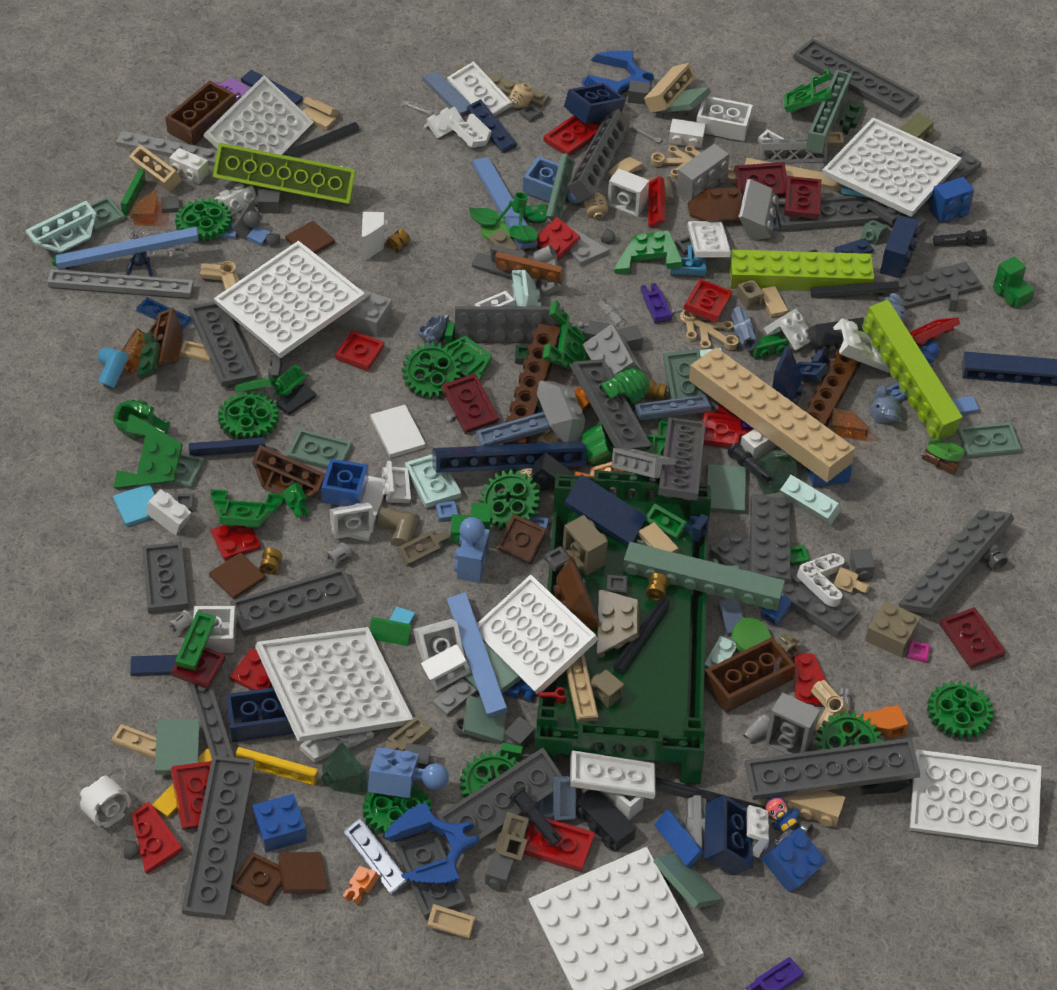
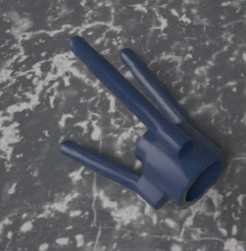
[125,251,153,277]

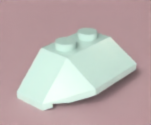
[26,201,96,254]
[512,270,541,306]

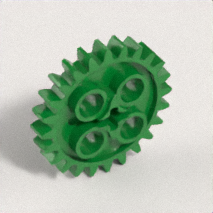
[175,198,232,242]
[402,342,462,399]
[218,391,279,439]
[479,469,542,530]
[926,680,994,740]
[815,710,883,750]
[460,750,517,798]
[362,783,432,839]

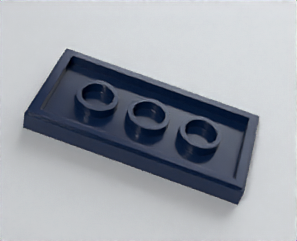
[563,474,647,547]

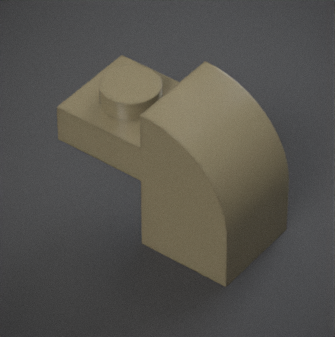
[496,812,529,861]

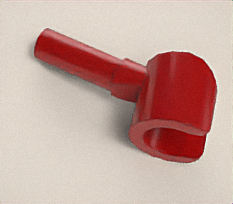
[538,687,566,704]

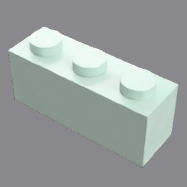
[780,475,841,525]

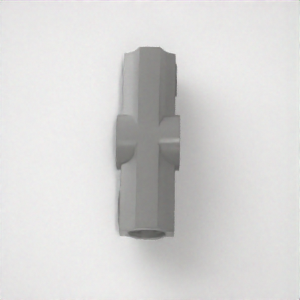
[686,795,706,859]

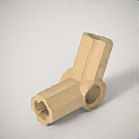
[200,261,239,290]
[811,680,849,733]

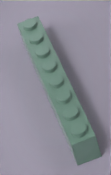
[806,70,852,154]
[623,542,785,611]

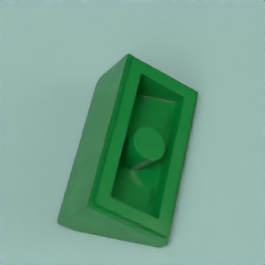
[645,503,689,539]
[370,617,411,646]

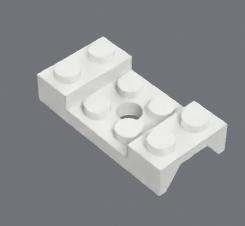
[833,318,890,373]

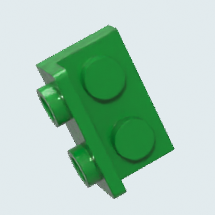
[750,333,789,359]

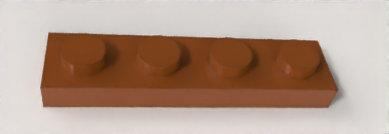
[494,251,564,284]

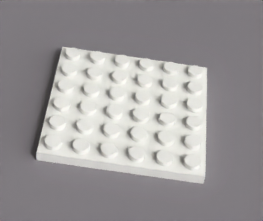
[822,118,962,217]
[214,241,366,358]
[255,627,413,742]
[529,847,704,990]

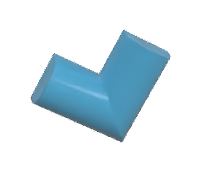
[670,245,706,276]
[98,347,129,388]

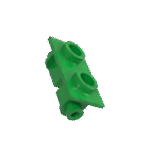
[273,365,309,396]

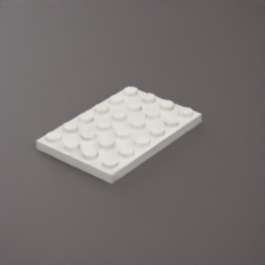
[203,75,313,155]
[477,575,599,695]
[909,749,1041,848]

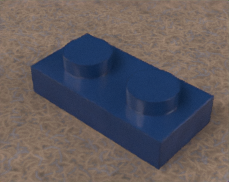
[834,238,874,254]
[797,361,829,381]

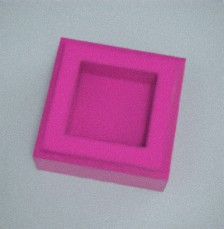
[907,640,930,663]

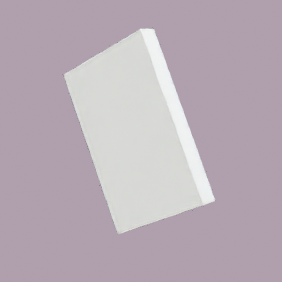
[370,405,426,458]

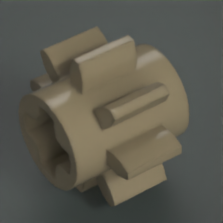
[776,633,800,658]

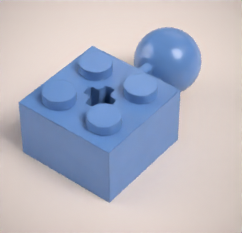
[522,156,584,204]
[454,517,490,583]
[368,747,449,798]

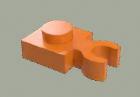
[343,866,380,905]

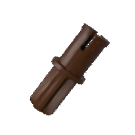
[922,448,959,474]

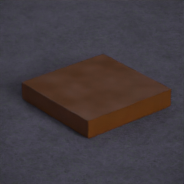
[285,221,335,254]
[496,514,548,564]
[209,552,265,600]
[232,852,282,906]
[278,852,327,894]

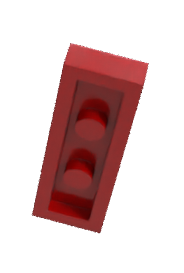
[648,176,665,228]

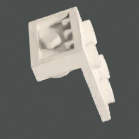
[764,308,810,350]

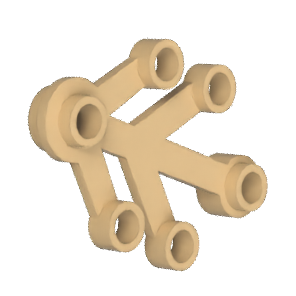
[651,146,700,179]
[680,310,739,350]

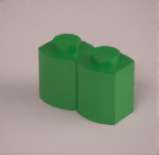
[581,423,613,466]

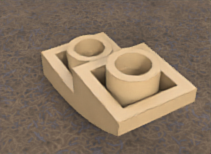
[607,157,643,177]

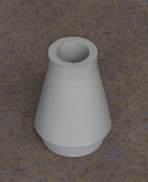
[743,714,770,743]

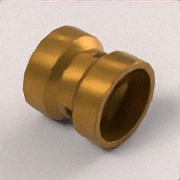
[386,229,411,253]
[645,380,668,401]
[259,548,282,575]
[646,573,669,601]

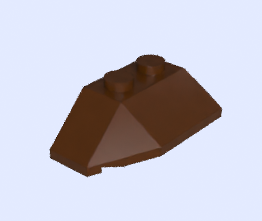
[687,187,744,223]
[144,308,183,368]
[252,445,326,498]
[554,556,599,631]

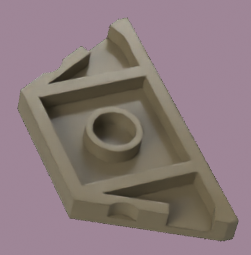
[597,590,640,658]

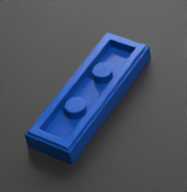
[654,809,704,868]

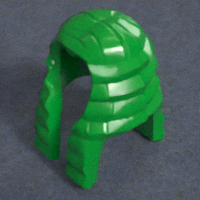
[601,368,650,408]
[113,400,170,438]

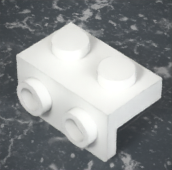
[424,107,464,139]
[452,114,492,148]
[214,183,256,215]
[382,461,411,503]
[747,805,769,858]

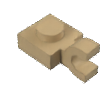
[833,567,870,593]

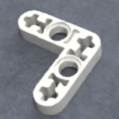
[797,553,844,607]

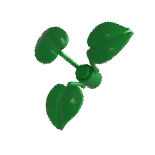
[469,192,547,242]

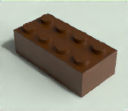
[165,80,236,145]
[704,637,796,713]

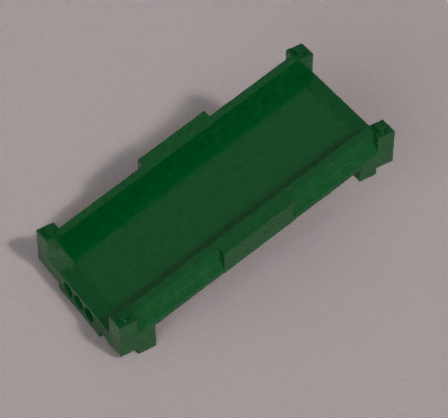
[534,470,711,784]

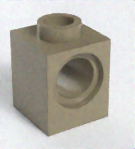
[736,280,764,310]
[591,670,624,708]

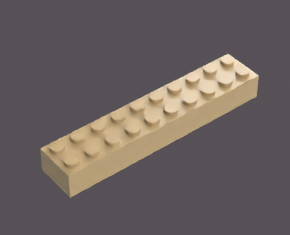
[689,347,855,482]

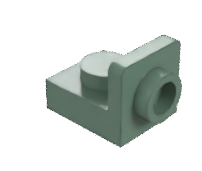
[860,220,888,246]

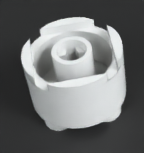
[80,776,131,828]

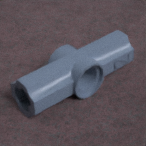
[731,307,758,351]

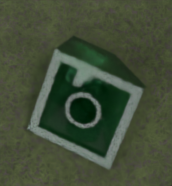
[756,449,799,495]
[321,742,367,796]

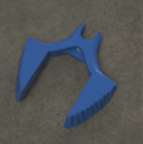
[582,50,654,94]
[385,802,479,885]

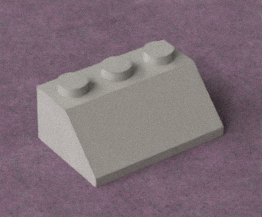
[739,179,779,240]

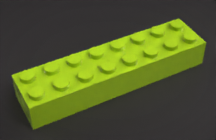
[213,143,357,204]
[729,250,874,291]
[862,300,963,440]

